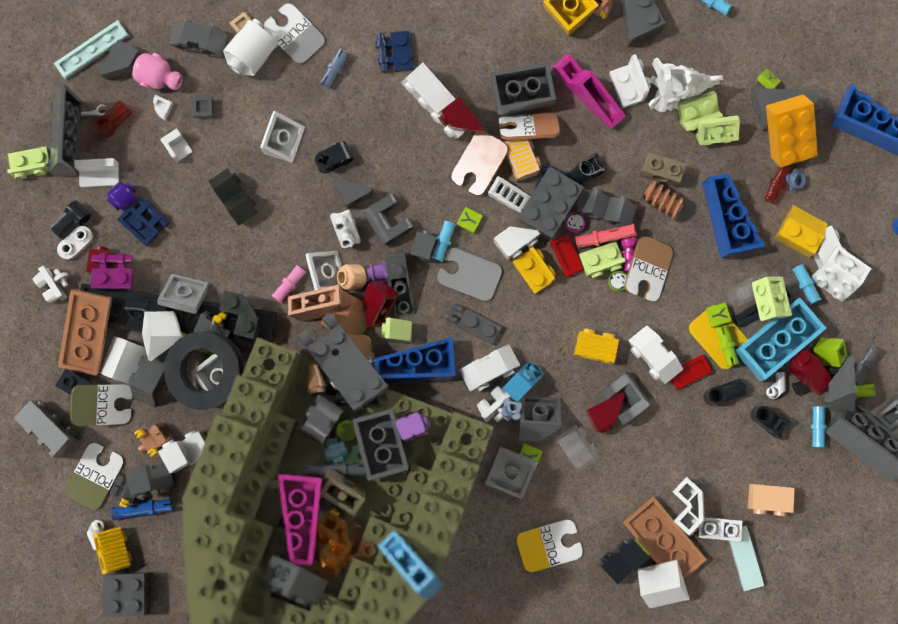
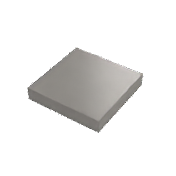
[158,274,209,314]
[485,446,538,499]

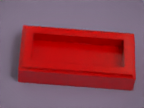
[549,234,584,278]
[671,354,712,390]

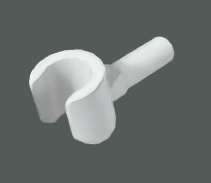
[81,105,108,119]

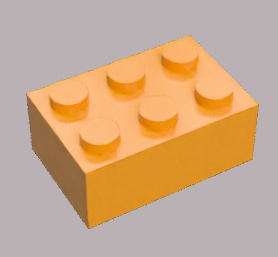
[766,94,818,167]

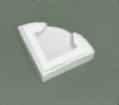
[153,95,174,121]

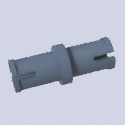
[320,49,349,88]

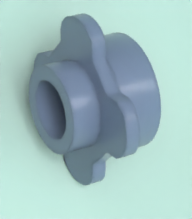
[786,168,806,192]
[501,398,522,420]

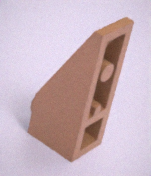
[288,285,341,322]

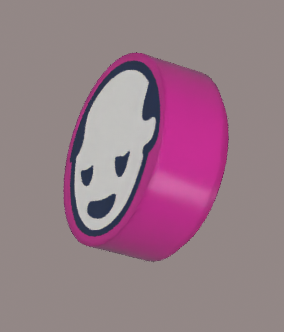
[565,212,585,233]

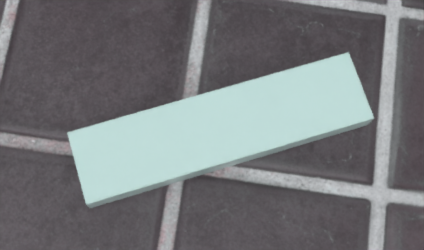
[54,20,130,80]

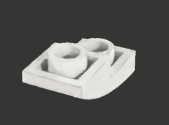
[698,517,742,542]

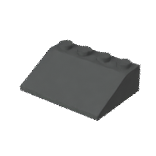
[48,84,82,177]

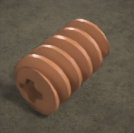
[641,179,684,221]

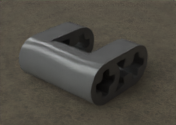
[363,193,415,246]
[599,372,651,425]

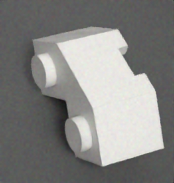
[628,326,683,384]
[459,345,520,391]
[158,430,206,473]
[673,477,705,536]

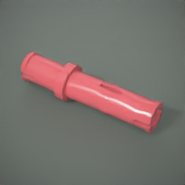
[575,223,637,249]

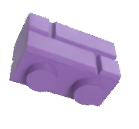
[396,412,431,443]

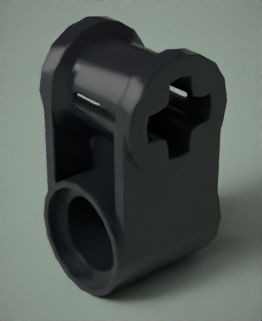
[315,141,354,173]
[569,153,608,184]
[750,406,792,440]

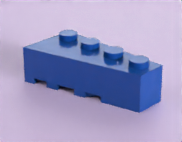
[831,84,898,155]

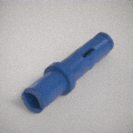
[111,498,174,520]

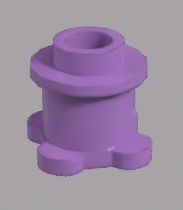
[366,260,389,282]

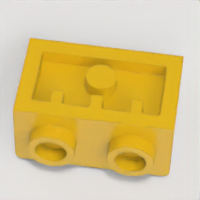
[512,246,556,294]

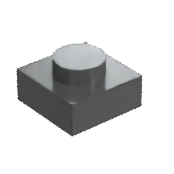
[192,97,213,118]

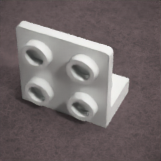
[609,54,651,109]
[811,245,871,302]

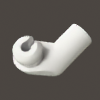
[766,372,786,399]
[87,519,104,550]

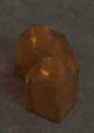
[315,511,351,576]

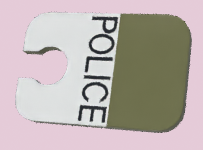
[70,384,132,426]
[65,443,124,510]

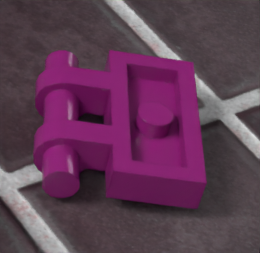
[91,253,134,289]

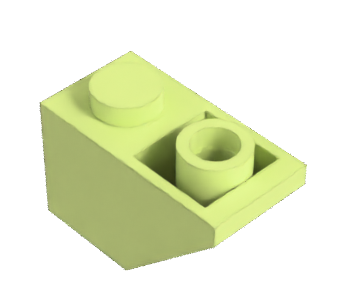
[382,318,412,343]

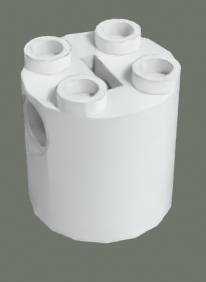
[223,18,279,76]

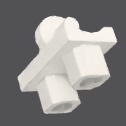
[330,210,361,248]
[32,266,69,303]
[476,386,513,423]

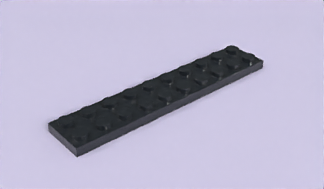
[80,283,278,349]

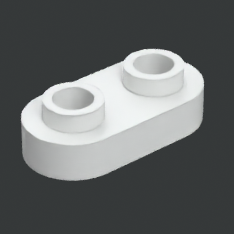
[57,226,93,260]

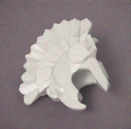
[648,58,723,113]

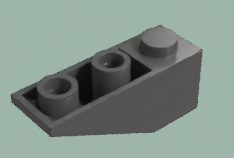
[385,251,415,317]

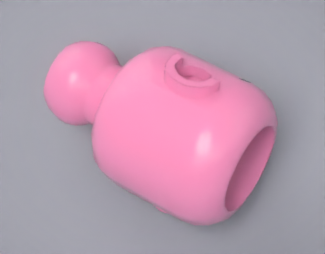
[132,53,183,90]

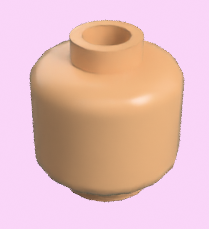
[337,264,367,290]

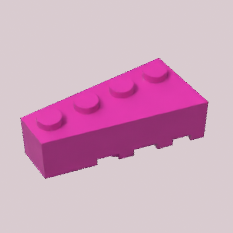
[277,474,321,565]

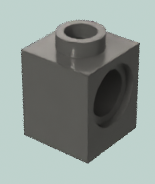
[410,230,436,263]

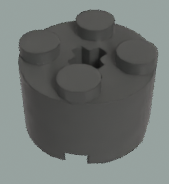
[297,394,343,445]

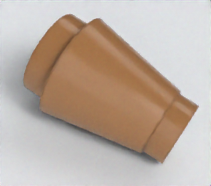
[306,364,327,396]

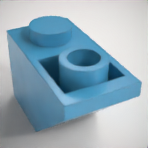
[503,361,544,402]

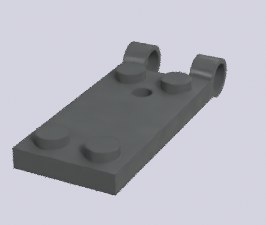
[297,312,389,413]

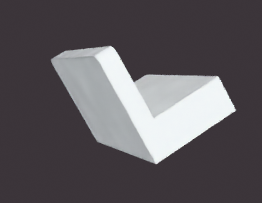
[74,158,119,187]

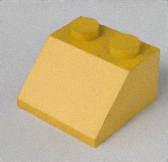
[543,0,599,36]
[774,205,828,258]

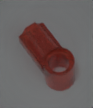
[94,100,132,138]

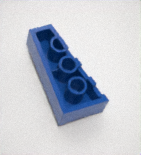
[702,173,766,258]
[371,337,455,383]

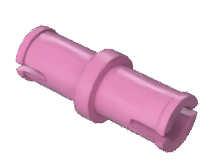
[271,265,306,304]

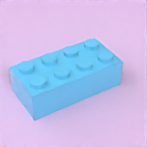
[735,298,826,381]

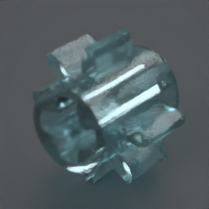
[323,438,348,464]

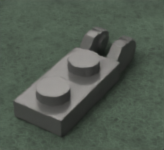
[444,303,502,345]

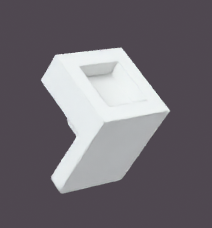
[160,128,192,162]

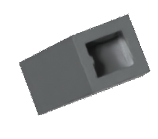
[99,40,141,80]

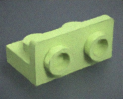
[677,91,723,131]
[696,116,740,145]
[7,146,50,179]
[578,241,626,278]
[752,277,792,321]

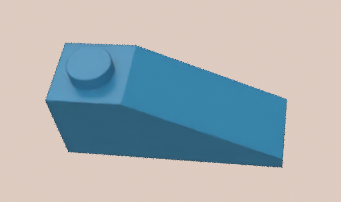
[378,531,443,600]

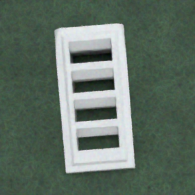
[488,176,531,213]

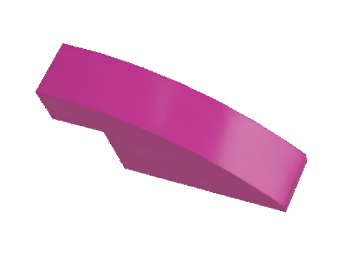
[551,55,626,129]

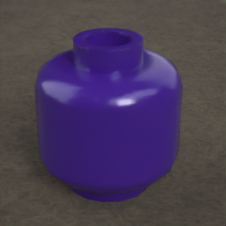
[107,182,137,211]

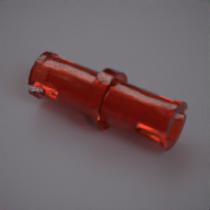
[763,165,792,204]

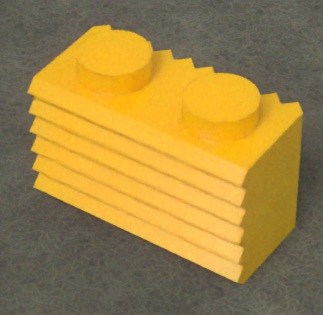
[573,329,619,364]
[93,527,132,575]

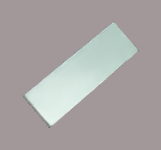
[729,526,764,591]

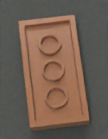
[58,289,112,376]
[622,496,707,579]

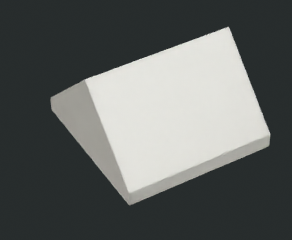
[260,111,305,163]
[305,251,344,290]
[142,311,182,361]
[99,336,146,384]
[638,560,690,608]

